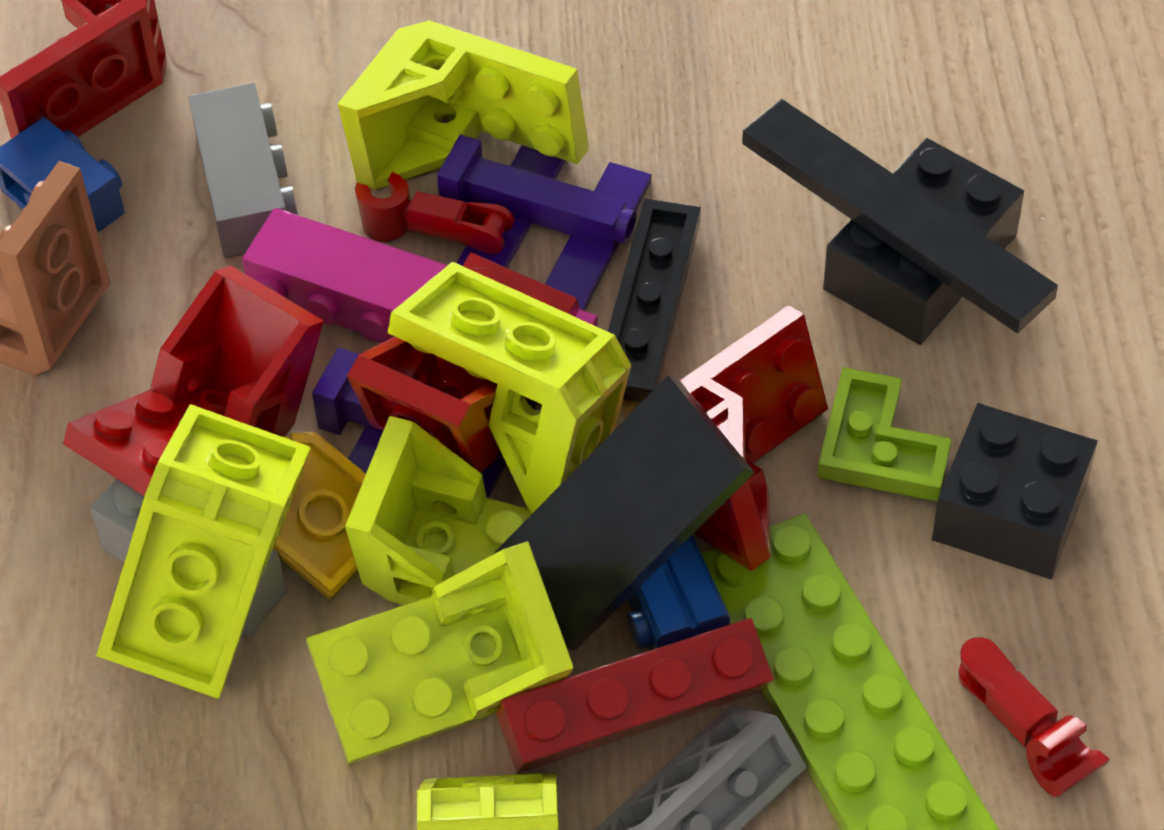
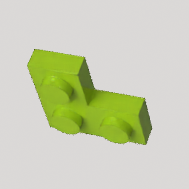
[817,367,952,502]

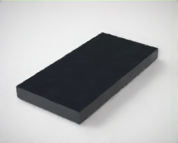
[494,375,755,650]

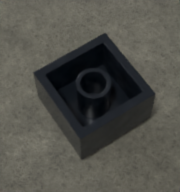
[932,403,1098,580]

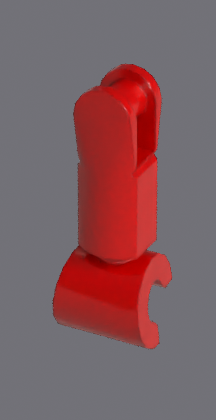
[355,172,515,254]
[958,637,1110,797]

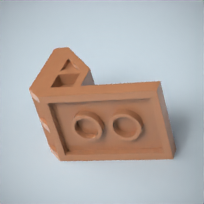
[0,161,111,376]

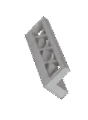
[595,705,807,830]

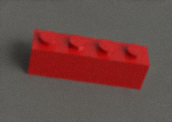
[496,618,774,774]

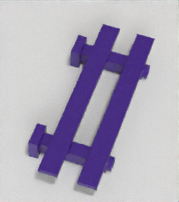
[312,134,651,498]

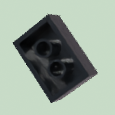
[823,137,1025,345]

